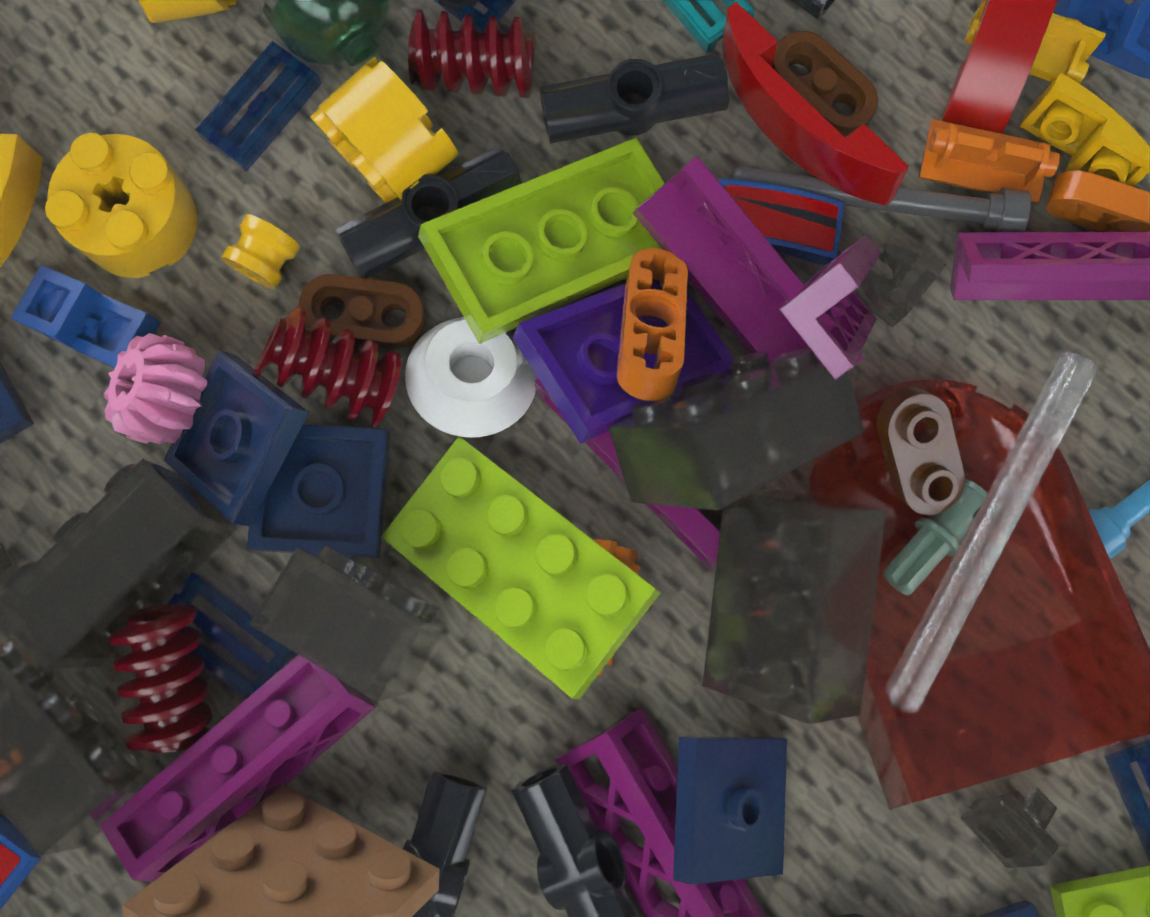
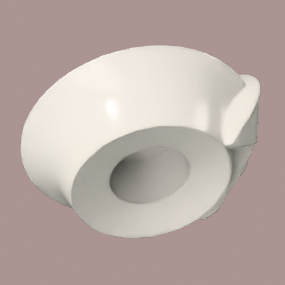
[405,317,538,437]

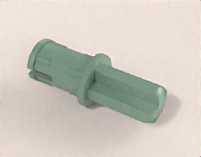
[883,479,995,595]

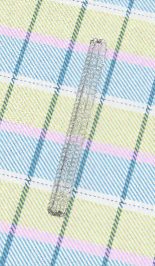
[883,352,1096,713]

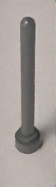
[730,167,1031,232]

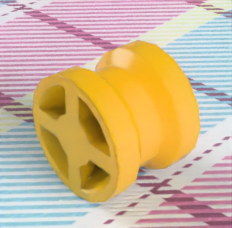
[221,214,300,290]

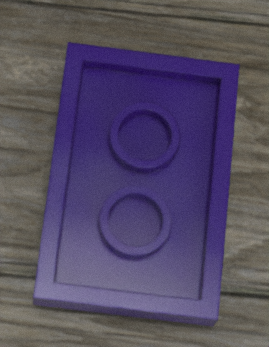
[512,279,739,444]

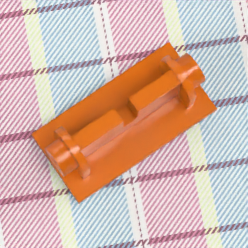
[919,119,1060,204]

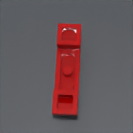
[941,0,1057,134]
[722,2,909,206]

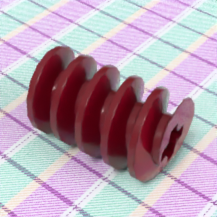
[408,9,536,98]
[253,305,402,428]
[109,604,212,753]

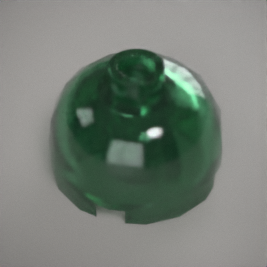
[262,0,390,66]

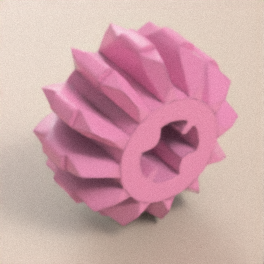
[103,333,207,445]

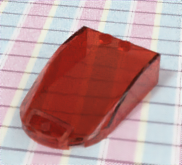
[806,379,1150,810]

